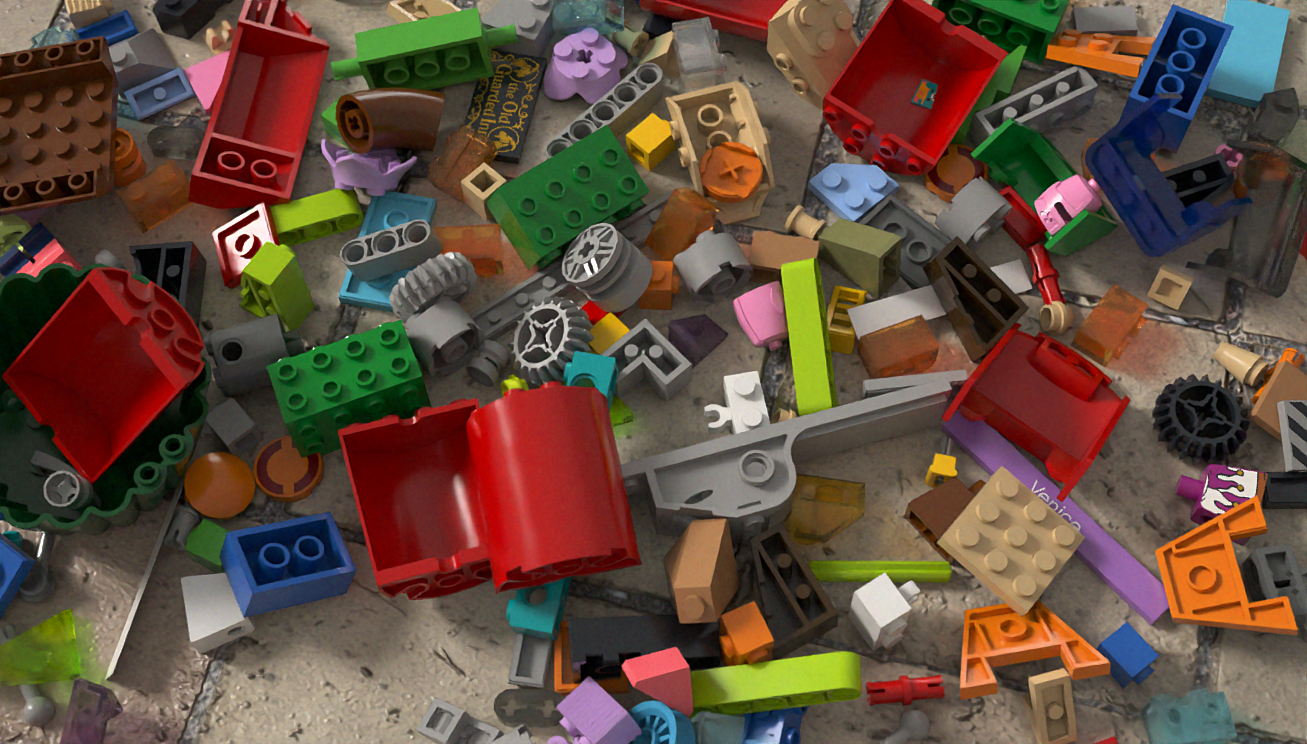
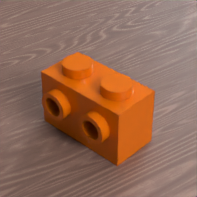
[719,601,774,667]

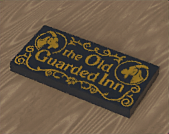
[457,50,547,164]

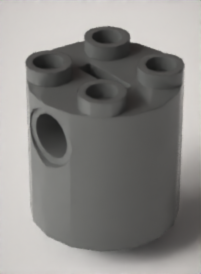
[203,313,305,397]

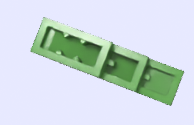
[951,45,1027,145]

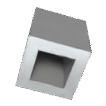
[206,397,263,457]

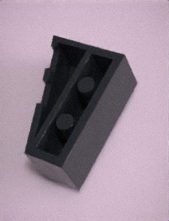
[152,0,233,40]
[1121,153,1236,254]
[129,241,207,328]

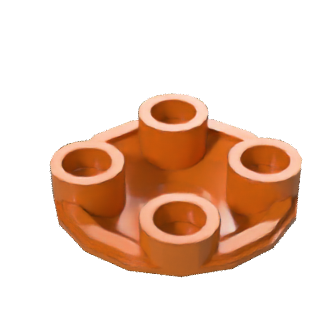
[184,452,256,521]

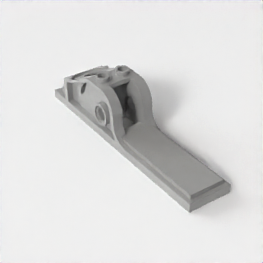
[621,378,952,544]

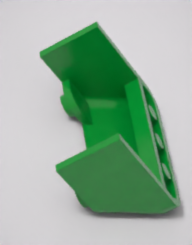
[971,117,1119,256]

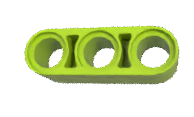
[271,188,364,247]

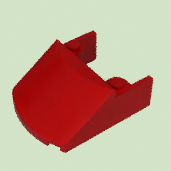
[942,323,1131,502]

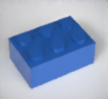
[219,512,357,618]

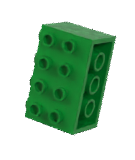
[932,0,1070,66]
[486,125,650,270]
[266,320,432,458]

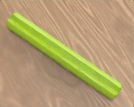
[809,560,952,583]

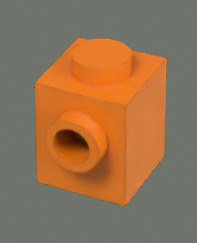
[638,261,679,310]

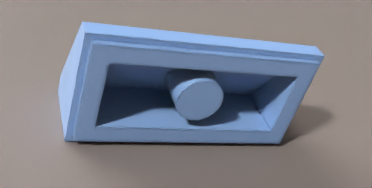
[124,67,196,121]

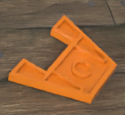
[1046,29,1156,78]
[1155,495,1298,635]
[960,599,1111,700]

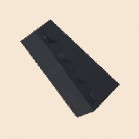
[568,615,722,684]

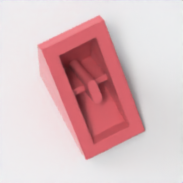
[622,647,693,717]

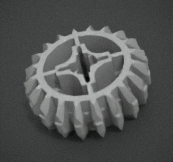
[389,252,478,324]
[508,296,594,386]

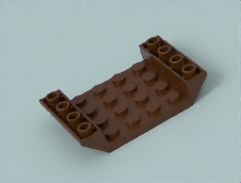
[0,36,118,216]

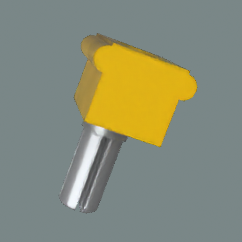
[925,437,957,487]

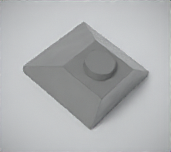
[108,28,176,98]

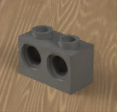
[1242,544,1307,628]

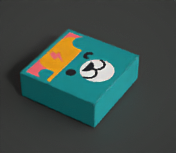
[910,79,937,109]

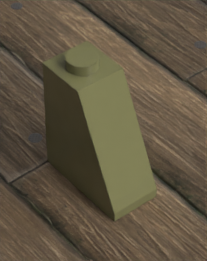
[818,218,902,299]

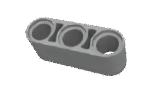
[340,220,442,281]

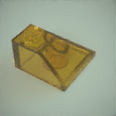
[788,473,865,545]

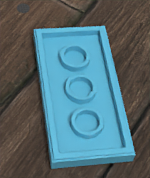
[1205,0,1290,111]
[338,191,437,312]

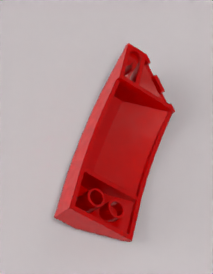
[188,0,330,209]

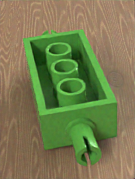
[331,7,518,90]

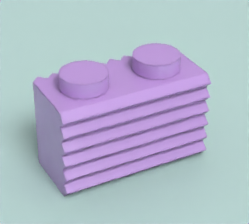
[556,676,642,744]

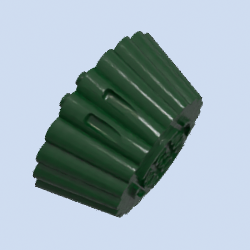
[0,263,212,536]

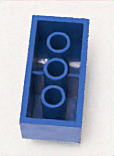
[1116,4,1234,154]

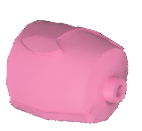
[1034,174,1102,237]
[732,281,789,351]

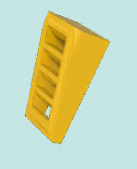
[826,285,867,354]

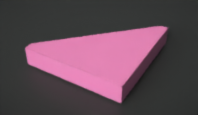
[183,49,231,116]

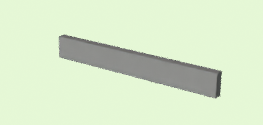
[469,190,692,351]

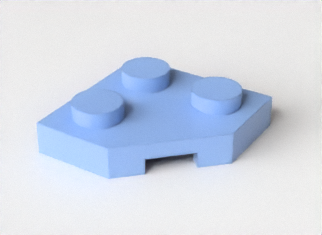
[808,163,899,223]

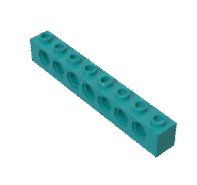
[506,351,619,641]

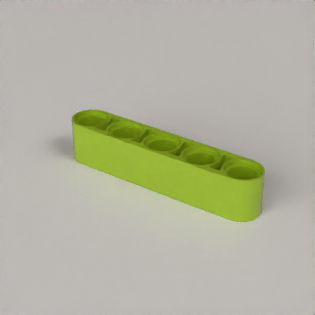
[781,257,838,416]
[685,651,862,719]

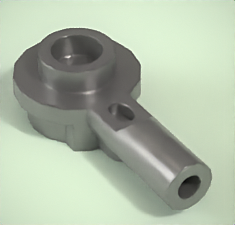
[18,533,56,603]

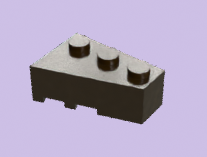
[922,236,1029,362]
[750,522,838,660]

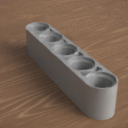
[546,63,663,159]

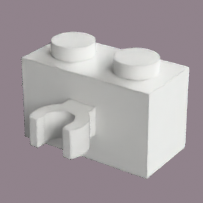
[704,371,771,435]
[848,573,921,651]

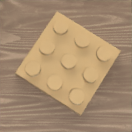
[937,466,1085,617]

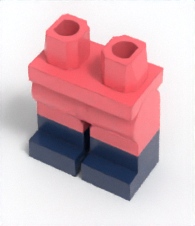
[0,222,83,278]

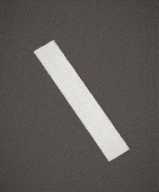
[847,259,1033,340]
[105,478,185,679]

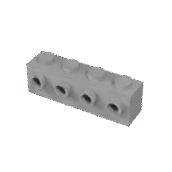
[969,65,1099,147]

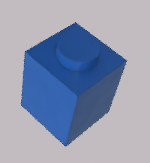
[1096,622,1159,689]

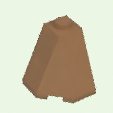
[663,518,739,623]

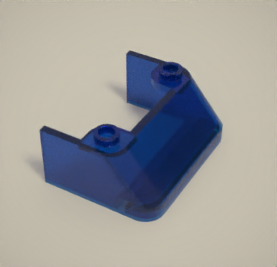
[1085,93,1254,257]

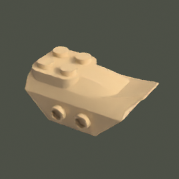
[767,0,861,111]
[665,81,775,226]

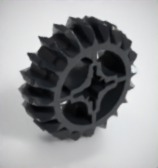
[1152,374,1250,466]

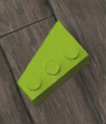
[239,240,315,332]

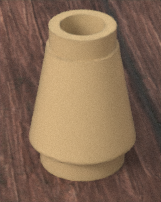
[1213,341,1269,387]

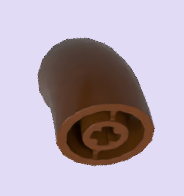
[336,88,445,154]

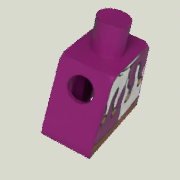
[1175,464,1268,546]

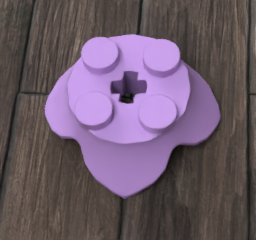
[544,28,628,105]
[321,139,417,196]

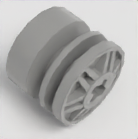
[562,223,653,313]

